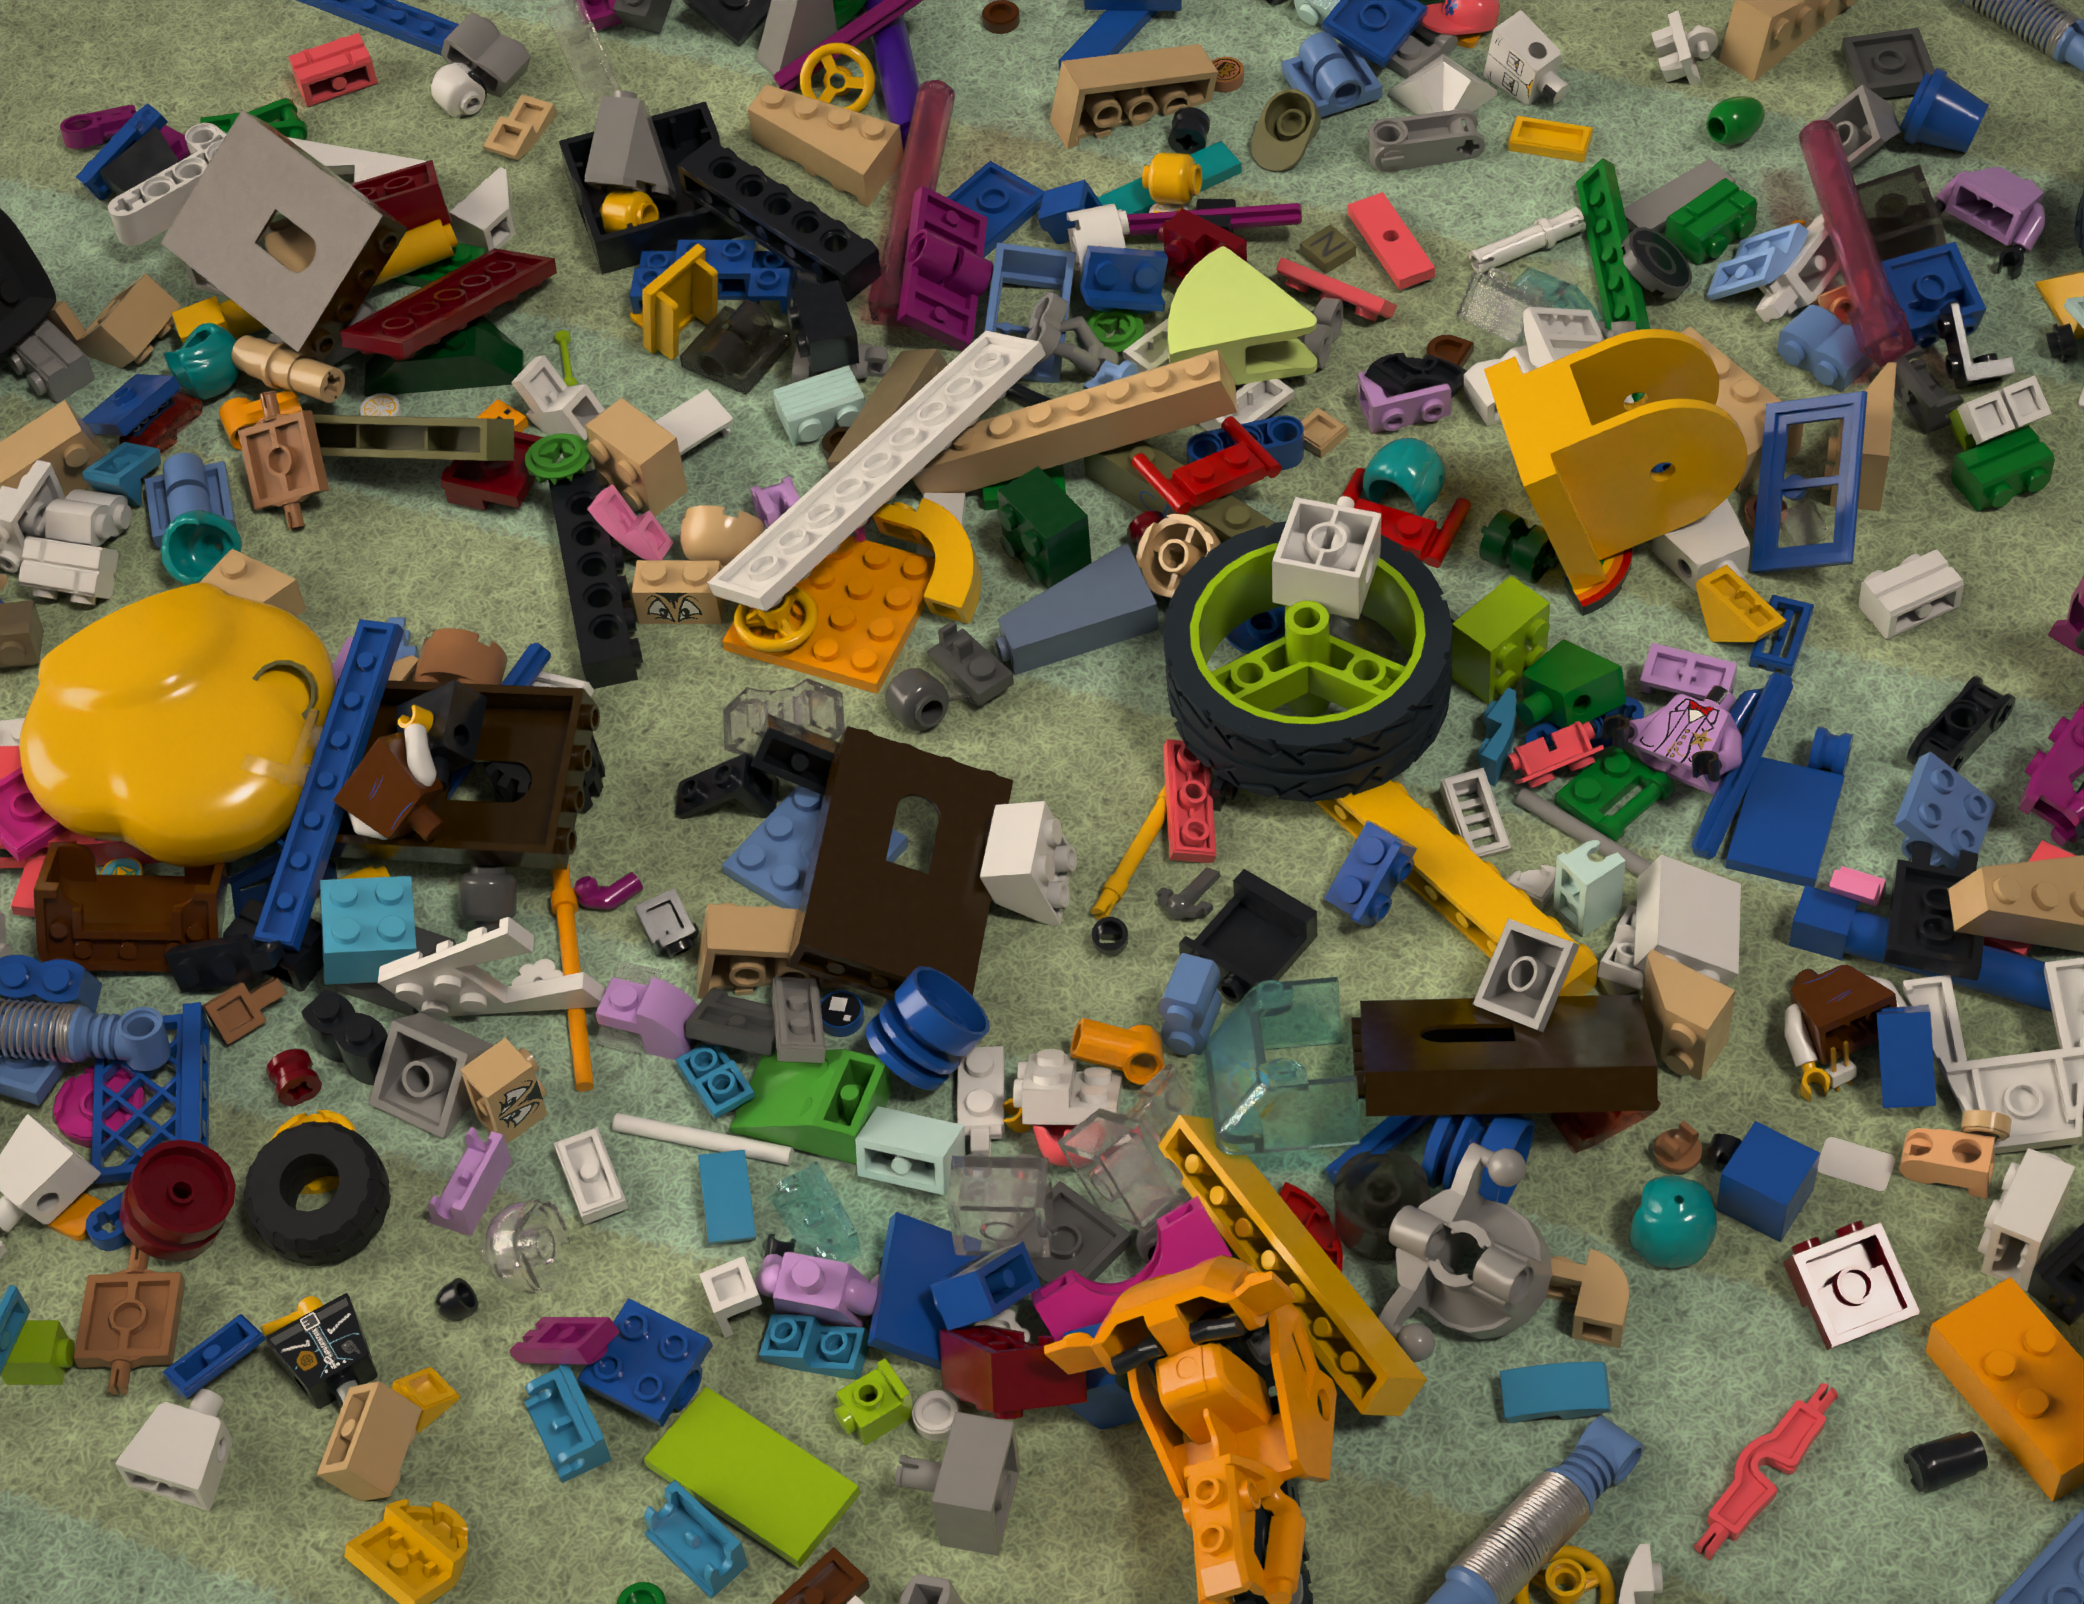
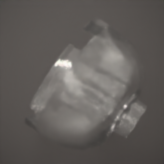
[481,1199,570,1295]

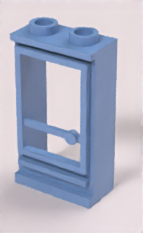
[984,243,1076,383]

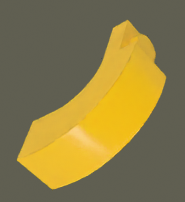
[872,498,982,624]

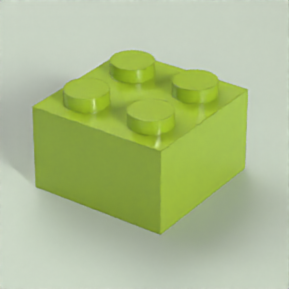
[1451,575,1550,705]

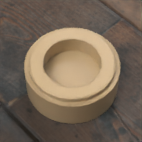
[1961,1110,2012,1141]

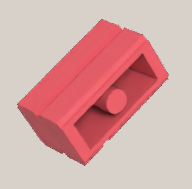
[288,33,378,107]

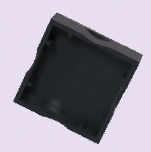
[559,101,745,275]

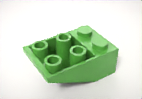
[730,1049,893,1165]

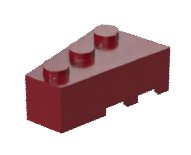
[940,1325,1087,1419]

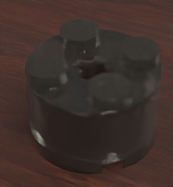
[1334,1150,1430,1265]

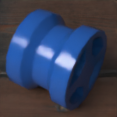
[1808,726,1854,775]

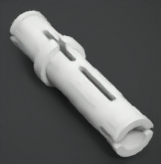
[1469,207,1586,275]

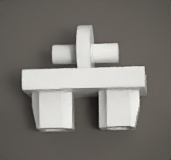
[1651,11,1718,85]

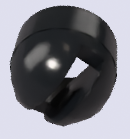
[1092,917,1129,957]
[1707,1133,1742,1171]
[436,1278,478,1320]

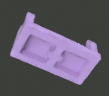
[1640,643,1737,700]
[427,1127,512,1236]

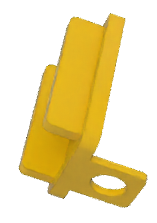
[630,243,718,360]

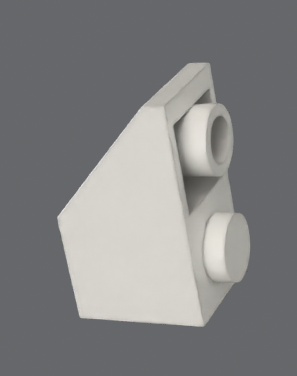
[449,167,516,252]

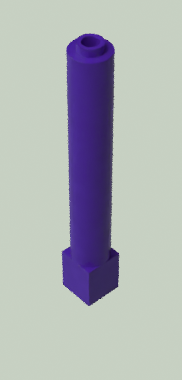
[864,0,930,150]

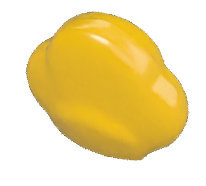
[19,582,336,867]

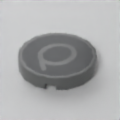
[1621,227,1692,299]

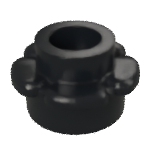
[2046,323,2078,363]

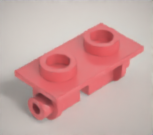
[1507,721,1604,788]

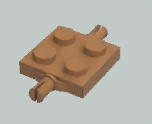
[238,391,329,530]
[74,1244,186,1395]

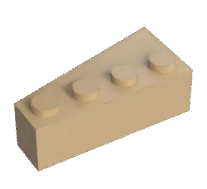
[1718,0,1857,82]
[1948,855,2084,952]

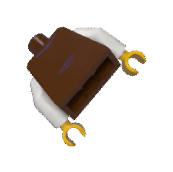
[333,704,445,842]
[1784,965,1907,1102]

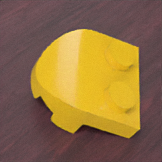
[344,1499,468,1604]

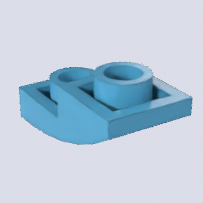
[1477,688,1516,787]
[675,1043,756,1119]
[698,1150,756,1246]
[759,1314,870,1379]
[1500,1362,1612,1423]

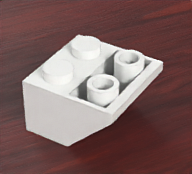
[980,801,1077,926]

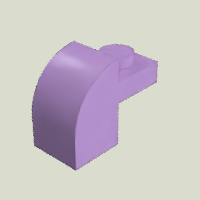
[595,977,697,1060]

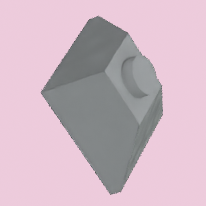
[1803,84,1901,188]
[1473,918,1579,1032]

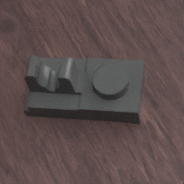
[927,621,1014,706]

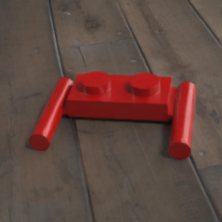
[1131,416,1282,515]
[1341,468,1471,568]

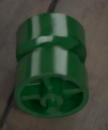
[1479,509,1558,584]

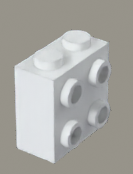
[1978,1148,2075,1291]

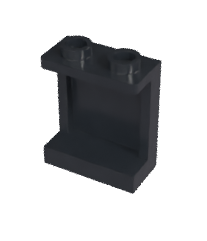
[1179,869,1318,1009]

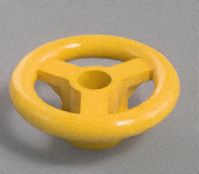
[800,43,875,113]
[734,586,818,652]
[1514,1545,1616,1604]

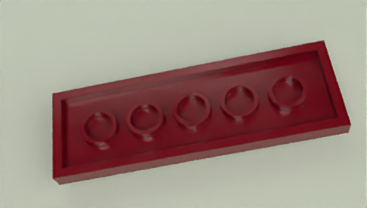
[340,248,557,360]

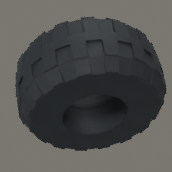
[244,1121,391,1266]

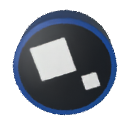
[820,990,865,1037]

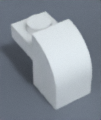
[511,355,605,441]

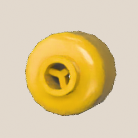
[1142,152,1202,205]
[599,190,659,234]

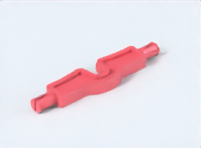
[1694,1383,1838,1560]

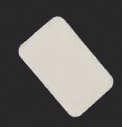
[1818,1137,1895,1191]

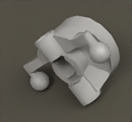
[1378,1142,1552,1362]

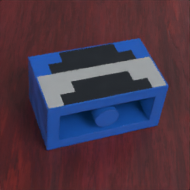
[930,1241,1041,1330]

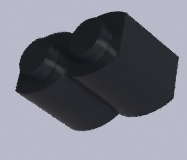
[301,990,388,1086]

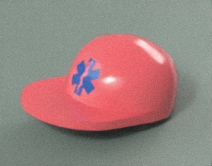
[1420,0,1500,35]

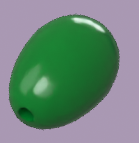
[1706,96,1765,146]

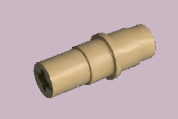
[231,335,345,403]

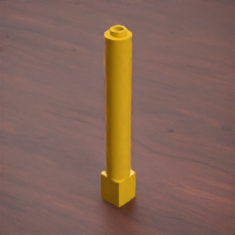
[171,219,459,344]

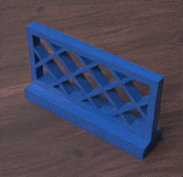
[91,1002,210,1184]

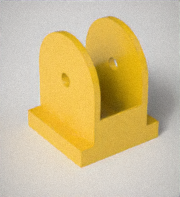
[1484,329,1747,590]

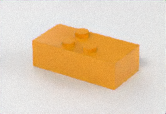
[1925,1277,2084,1502]

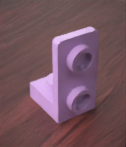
[1358,371,1451,434]

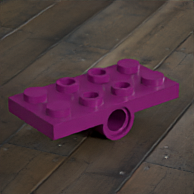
[897,185,994,352]

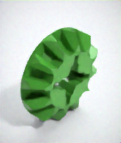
[1085,308,1145,353]
[525,433,591,485]

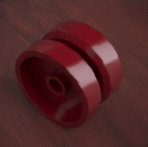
[119,1139,236,1262]

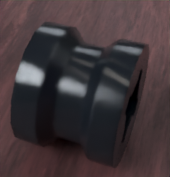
[1168,107,1210,155]

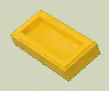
[1508,116,1593,163]

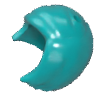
[163,323,241,400]
[1363,438,1446,517]
[160,510,242,586]
[1628,1175,1717,1269]

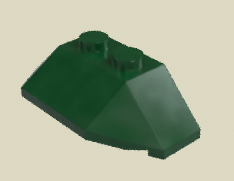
[364,316,524,397]

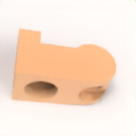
[1899,1128,1995,1199]

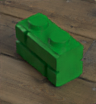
[1665,178,1758,265]
[1950,425,2055,511]

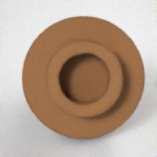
[1654,1120,1702,1173]

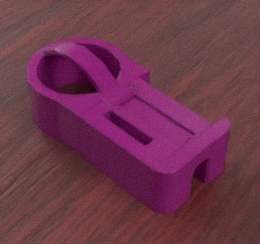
[60,105,136,149]

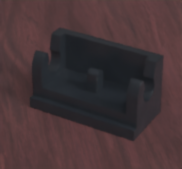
[2027,1223,2084,1326]

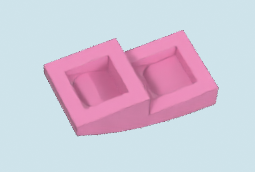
[587,484,674,560]
[1829,866,1886,907]

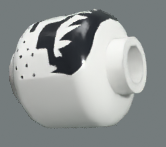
[431,63,487,118]

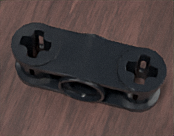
[1907,675,2016,773]

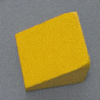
[391,1366,460,1434]

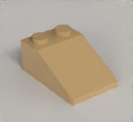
[1822,362,1897,511]

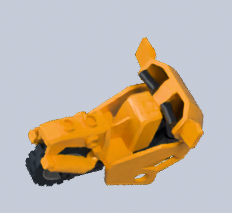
[1044,1255,1337,1604]

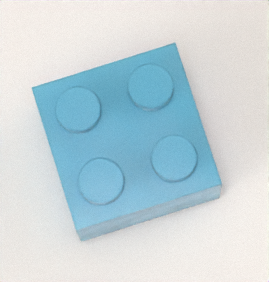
[320,876,416,985]

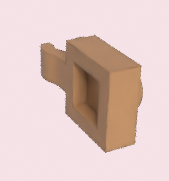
[202,976,287,1045]

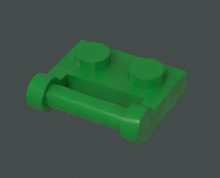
[1555,745,1675,842]

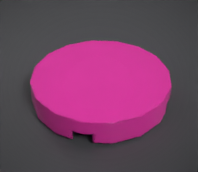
[53,1064,147,1148]

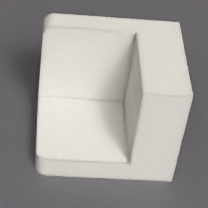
[699,1256,763,1338]

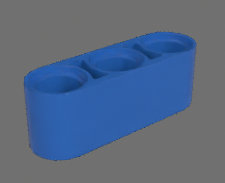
[1187,415,1304,470]

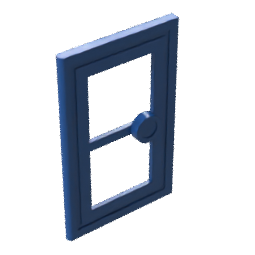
[1751,391,1868,573]

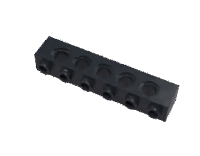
[677,139,881,302]
[548,469,643,689]

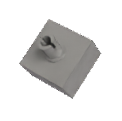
[895,1412,1021,1556]

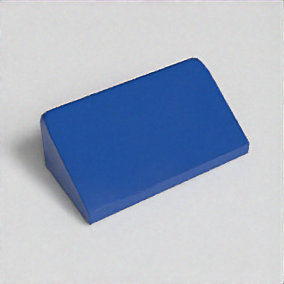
[163,1314,266,1399]

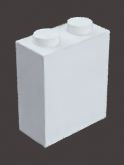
[1634,855,1741,985]

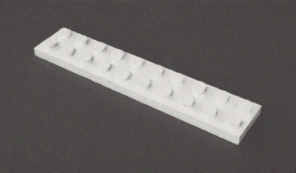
[707,331,1046,612]

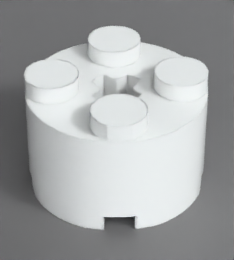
[1067,203,1130,285]

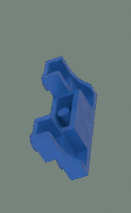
[630,240,798,314]

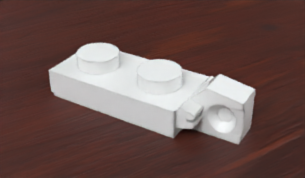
[957,1046,1005,1164]

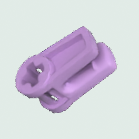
[750,476,800,529]

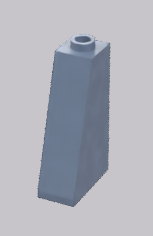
[994,544,1159,675]

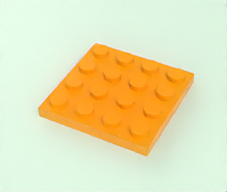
[722,535,935,694]

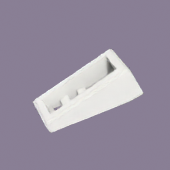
[1439,768,1511,858]

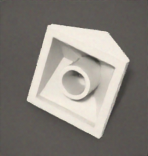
[1389,54,1497,115]

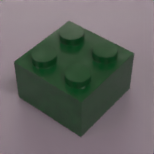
[997,466,1092,589]

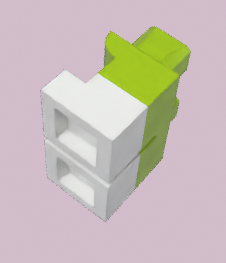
[1948,375,2052,451]

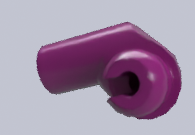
[574,872,643,910]

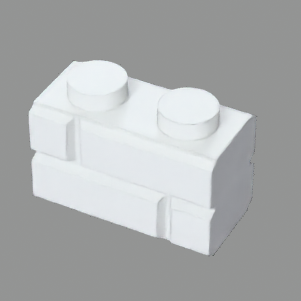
[18,536,119,605]
[1858,550,1964,639]

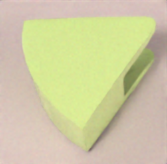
[1168,246,1317,385]

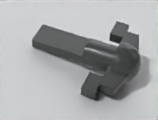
[1157,867,1221,920]

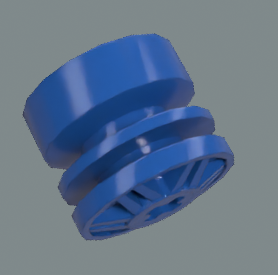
[866,966,990,1090]
[1420,1113,1535,1204]

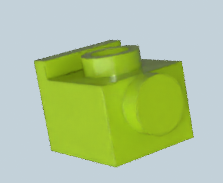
[834,1358,913,1446]

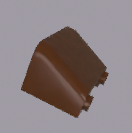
[34,842,230,972]

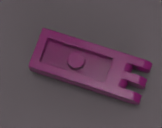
[510,1317,620,1365]

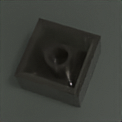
[1841,164,1946,273]

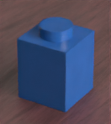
[1038,179,1103,244]

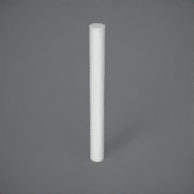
[612,1113,794,1166]

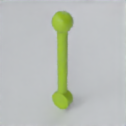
[554,330,578,386]

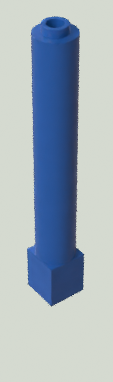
[1789,885,2052,1012]

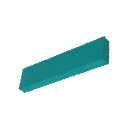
[1098,141,1242,214]

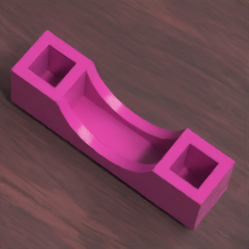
[1031,1196,1232,1342]

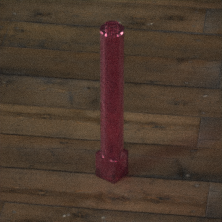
[868,80,955,327]
[1798,120,1916,368]

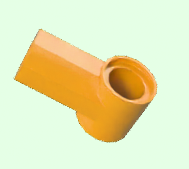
[219,390,303,450]
[1070,1018,1165,1085]

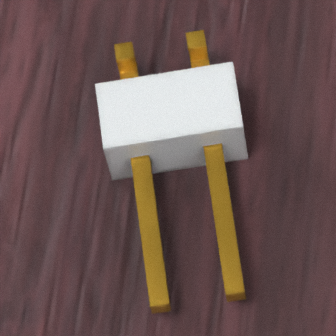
[1825,1040,1857,1092]

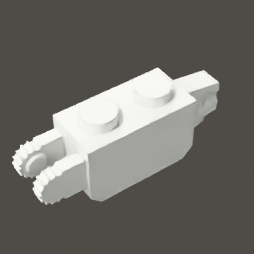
[1755,212,1849,323]

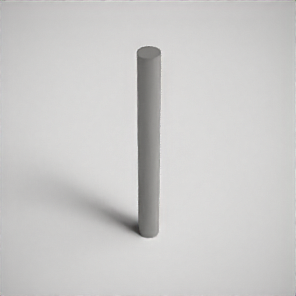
[1516,788,1652,876]

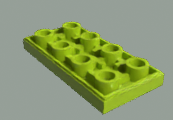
[644,1386,861,1569]

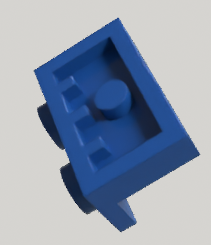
[1080,245,1168,314]
[1324,821,1418,926]

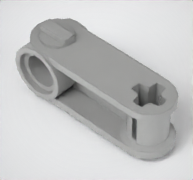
[1367,109,1485,172]

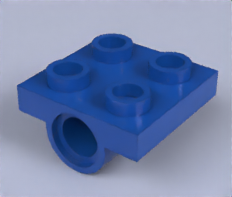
[577,1298,713,1427]

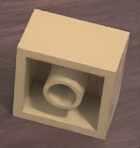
[585,398,688,517]

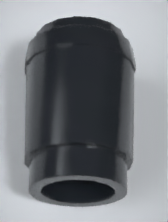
[1904,1431,1988,1493]

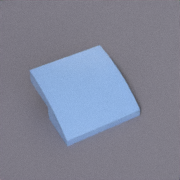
[1707,222,1809,300]

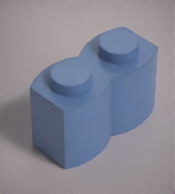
[1777,304,1877,391]
[1159,953,1222,1055]

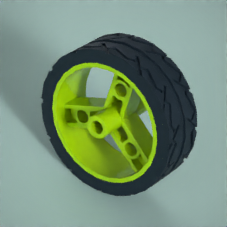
[1163,521,1453,802]

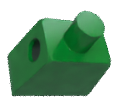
[1516,639,1626,728]

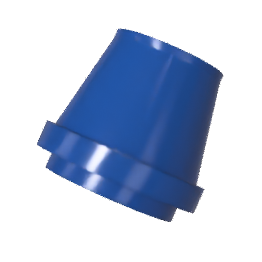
[1900,68,1989,153]

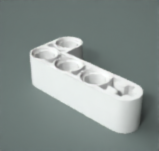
[108,123,227,246]

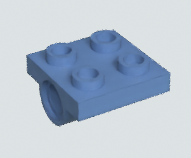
[1282,32,1382,117]
[144,453,237,548]
[1894,751,1996,870]

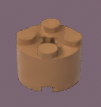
[413,628,507,685]

